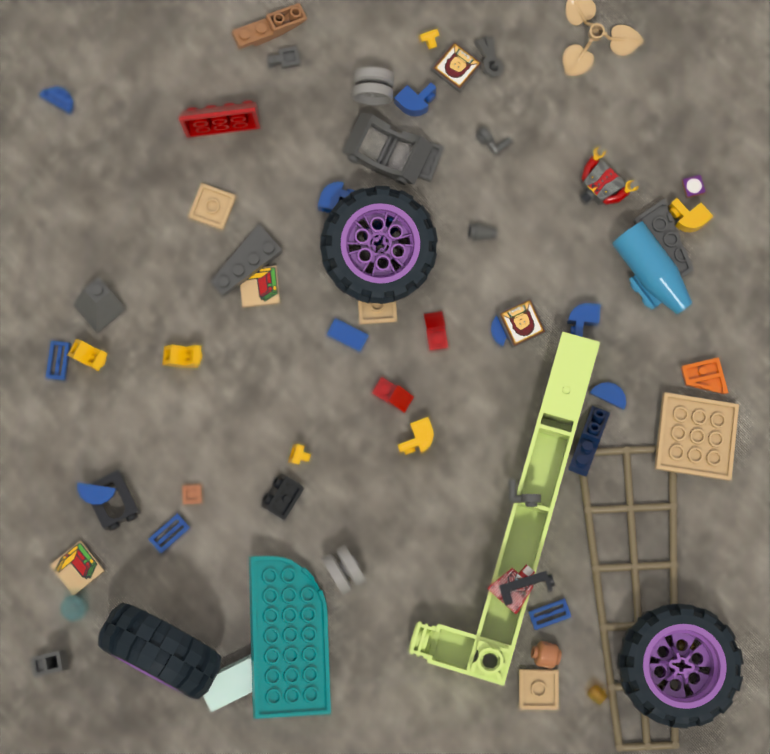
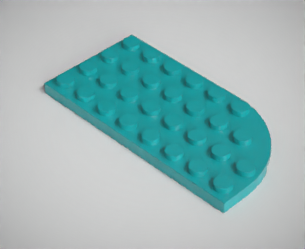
[249,556,331,719]

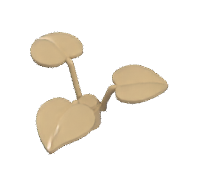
[562,0,644,76]

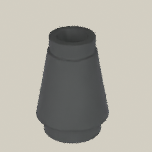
[468,222,497,241]

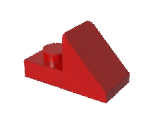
[423,311,448,352]
[372,377,414,414]

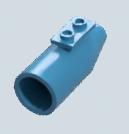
[612,221,693,315]

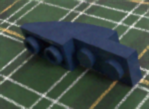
[568,406,610,477]

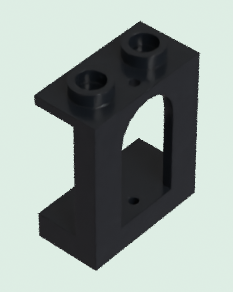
[90,470,141,531]

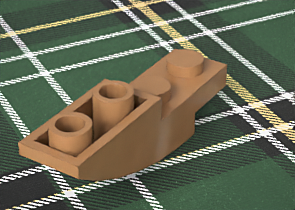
[231,3,307,50]

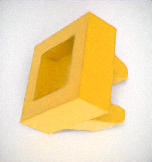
[418,29,440,50]
[288,444,311,465]

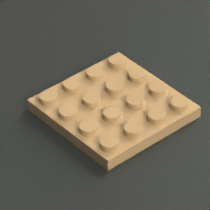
[654,392,739,481]

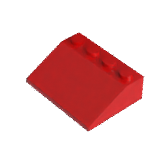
[179,100,261,138]

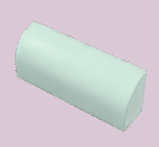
[203,654,252,712]

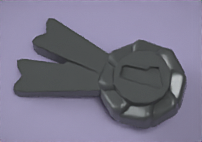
[474,36,503,78]

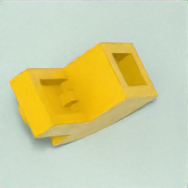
[668,198,714,232]
[67,339,108,372]
[162,344,203,368]
[397,417,434,455]

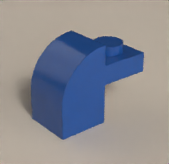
[394,83,436,116]
[317,182,355,214]
[567,303,601,337]

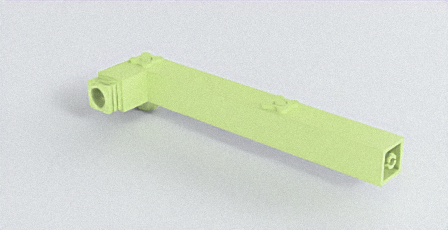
[409,332,600,686]

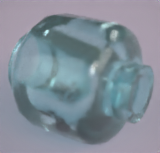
[60,595,88,621]

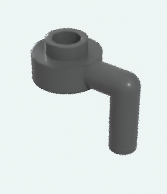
[476,126,513,155]
[509,479,541,507]

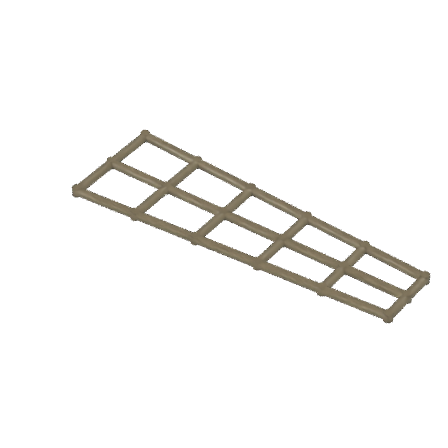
[579,445,680,752]

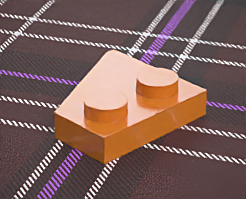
[680,357,729,394]

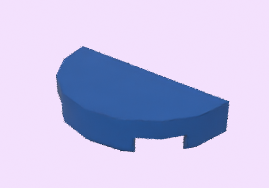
[39,86,74,115]
[490,315,507,347]
[589,382,626,410]
[77,482,117,505]

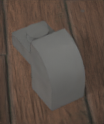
[31,650,70,677]

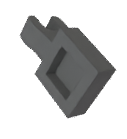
[267,46,301,69]

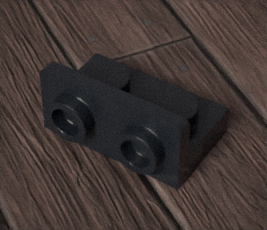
[261,473,305,521]

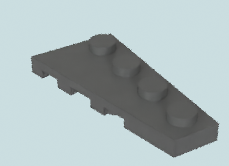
[633,198,694,278]
[210,224,283,298]

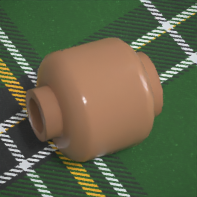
[531,641,562,669]

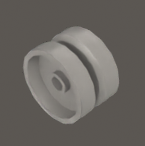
[352,67,394,106]
[321,544,367,595]

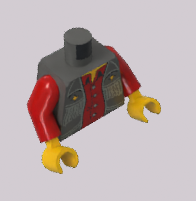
[579,146,639,205]

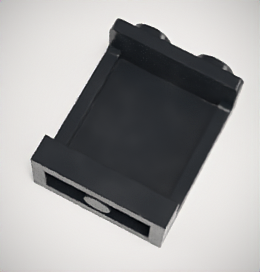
[499,571,555,606]

